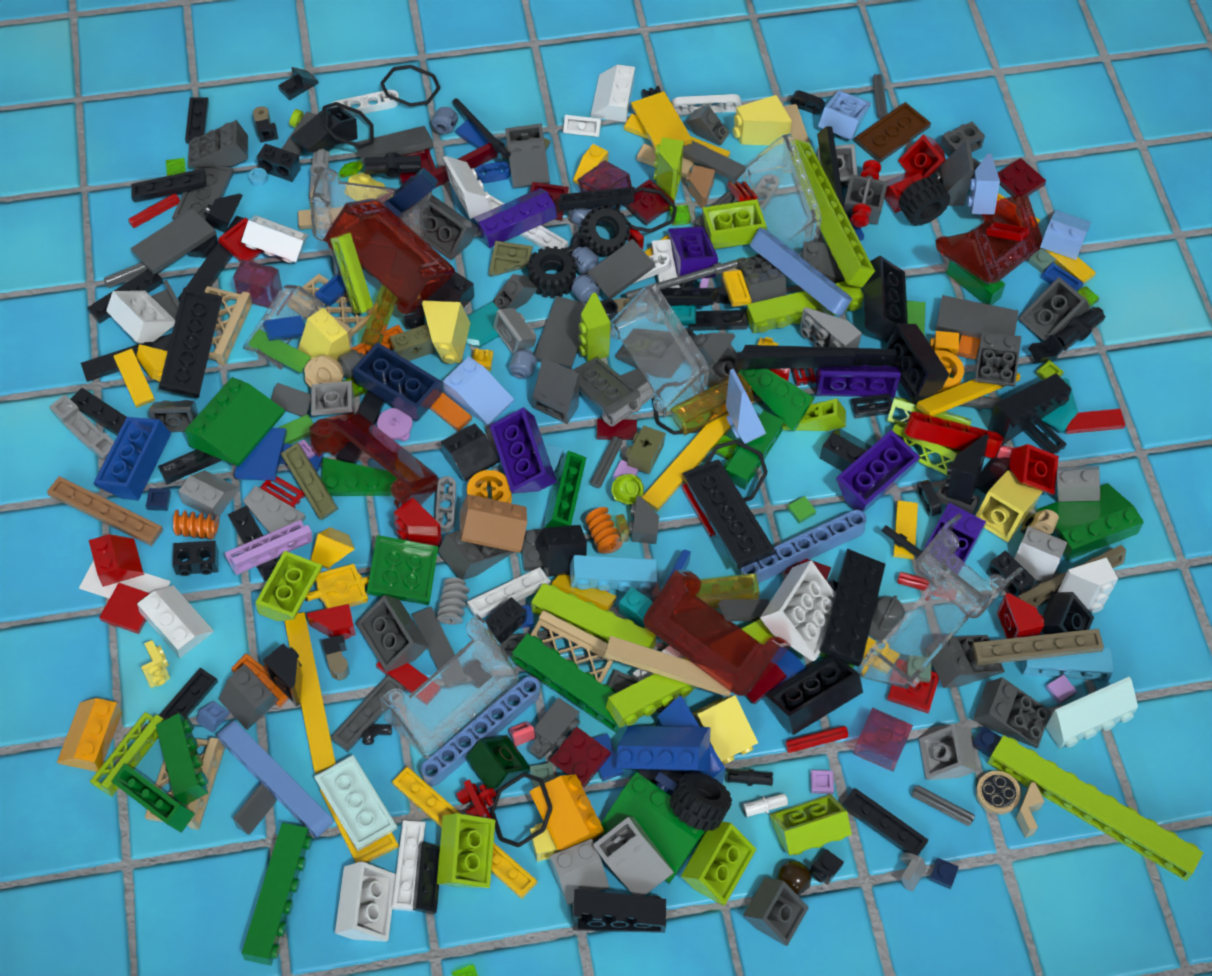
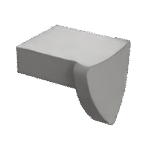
[900,853,926,892]

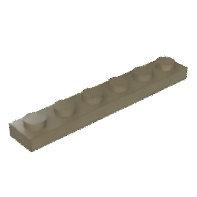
[1018,545,1126,607]
[972,629,1104,666]

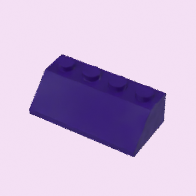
[473,188,557,248]
[815,365,901,397]
[490,407,557,493]
[836,430,920,512]

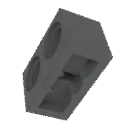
[940,121,985,157]

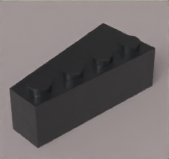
[987,373,1072,445]
[573,889,666,933]

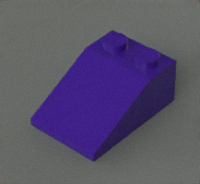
[668,226,718,278]

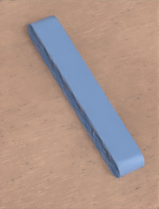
[750,228,852,316]
[740,510,866,586]
[421,676,540,786]
[216,720,334,838]

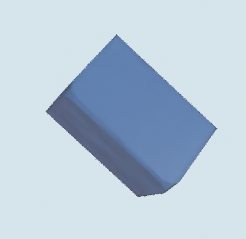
[197,701,230,733]

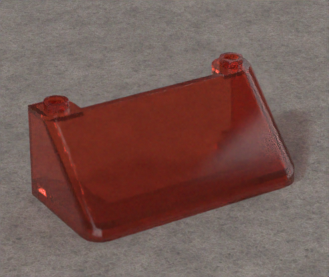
[935,193,1043,284]
[323,198,455,315]
[309,412,439,509]
[644,570,791,696]

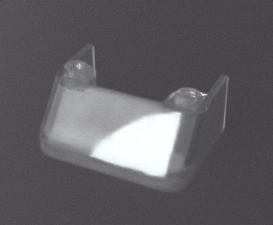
[243,285,326,370]
[915,513,1023,618]

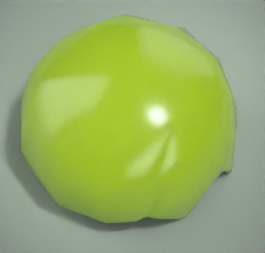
[611,473,644,505]

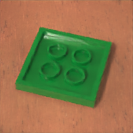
[366,535,439,605]

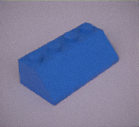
[94,417,171,500]
[655,696,726,784]
[616,726,711,773]

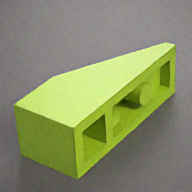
[783,398,846,431]

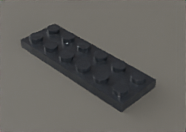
[159,287,223,398]
[682,459,775,569]
[819,548,886,667]

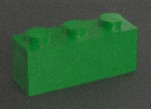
[946,250,1006,305]

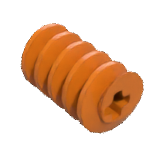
[585,507,623,554]
[173,509,220,540]

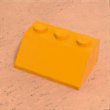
[57,698,122,772]
[530,774,605,850]

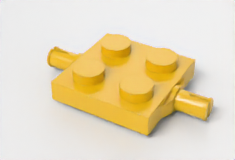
[306,564,369,609]

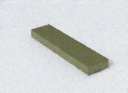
[281,442,339,520]

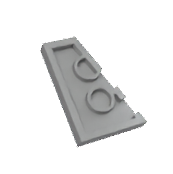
[243,486,306,539]

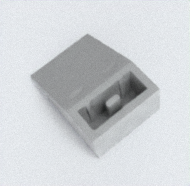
[799,307,862,348]
[593,817,674,896]

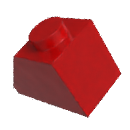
[307,604,356,640]

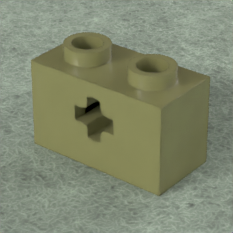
[390,324,435,361]
[626,425,666,474]

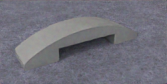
[49,395,114,459]

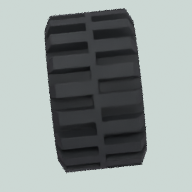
[898,177,951,226]
[578,205,630,257]
[528,246,576,298]
[669,772,732,831]

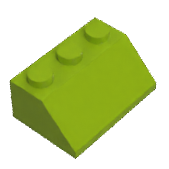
[653,137,684,205]
[702,199,767,249]
[578,292,611,362]
[255,551,323,621]
[769,794,852,856]
[437,813,495,889]
[681,822,757,906]

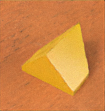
[311,527,355,569]

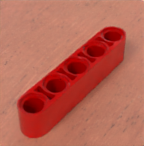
[904,412,1004,458]

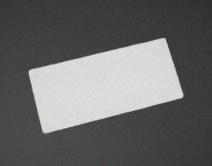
[79,561,170,599]

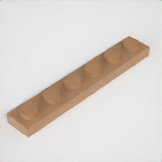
[47,476,163,546]

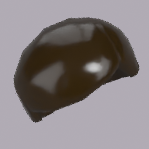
[776,861,812,895]

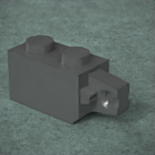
[530,697,580,760]

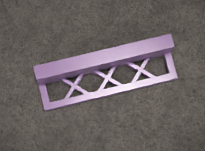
[225,520,312,575]

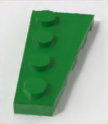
[738,369,815,432]
[322,457,404,496]

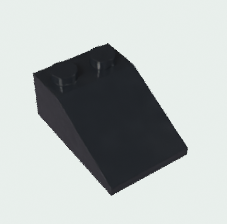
[944,434,989,504]

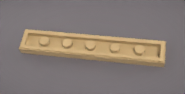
[604,636,735,697]

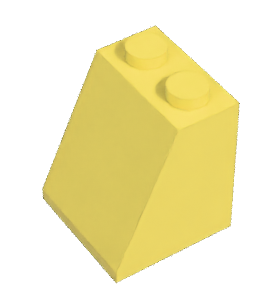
[732,95,792,146]
[422,301,470,364]
[298,308,350,360]
[976,471,1042,542]
[692,695,758,764]

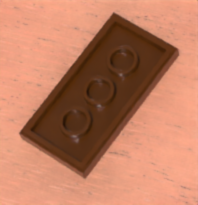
[854,102,931,163]

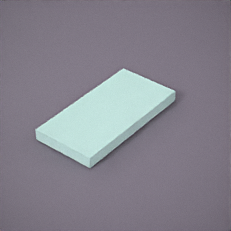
[314,755,397,851]

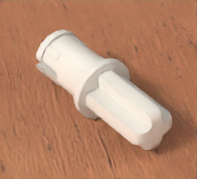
[743,794,788,818]

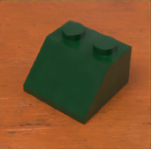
[466,735,530,790]

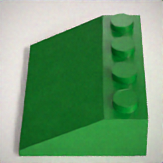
[185,377,285,466]
[1037,483,1144,561]
[601,772,706,884]

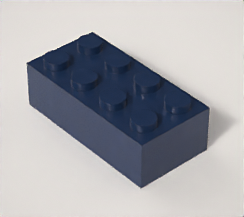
[353,342,442,421]

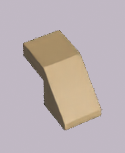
[1016,782,1045,838]

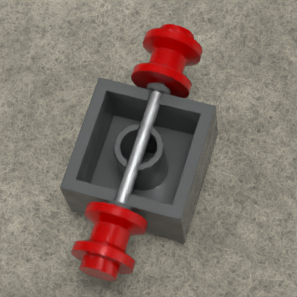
[844,160,888,228]

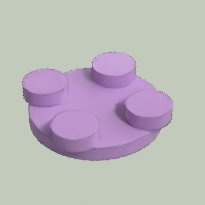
[377,408,413,441]

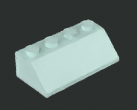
[1046,677,1138,749]

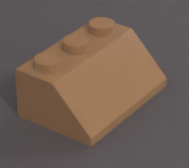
[460,494,527,553]

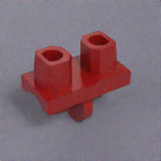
[456,780,496,819]

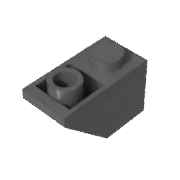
[686,106,730,145]
[492,274,537,310]
[628,496,659,544]

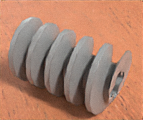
[436,578,470,625]

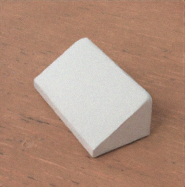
[563,115,602,137]

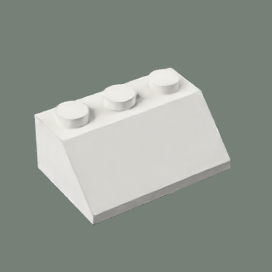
[591,65,635,122]
[443,156,491,219]
[241,215,309,263]
[106,291,175,343]
[1057,558,1118,613]
[137,585,214,658]
[335,861,396,942]

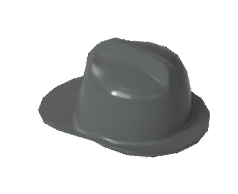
[869,595,905,641]

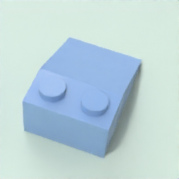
[818,90,871,140]
[967,153,1000,214]
[1040,210,1091,260]
[442,356,514,426]
[726,369,766,444]

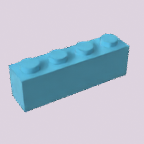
[570,555,657,593]
[1022,648,1113,681]

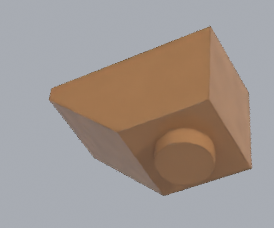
[686,165,715,209]

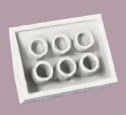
[760,560,834,661]

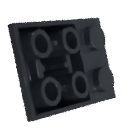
[291,106,358,152]

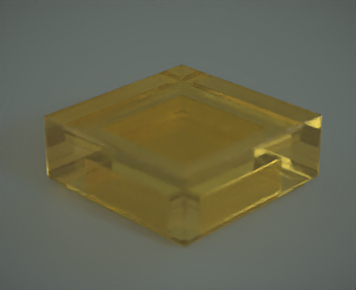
[616,514,629,542]

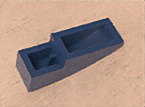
[387,167,438,212]

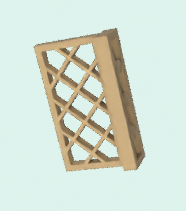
[288,274,377,343]
[205,286,252,366]
[531,611,615,684]
[145,738,225,830]

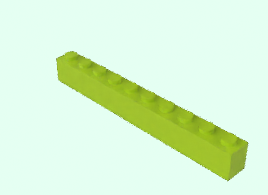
[784,139,875,287]
[606,619,782,728]
[987,735,1204,881]

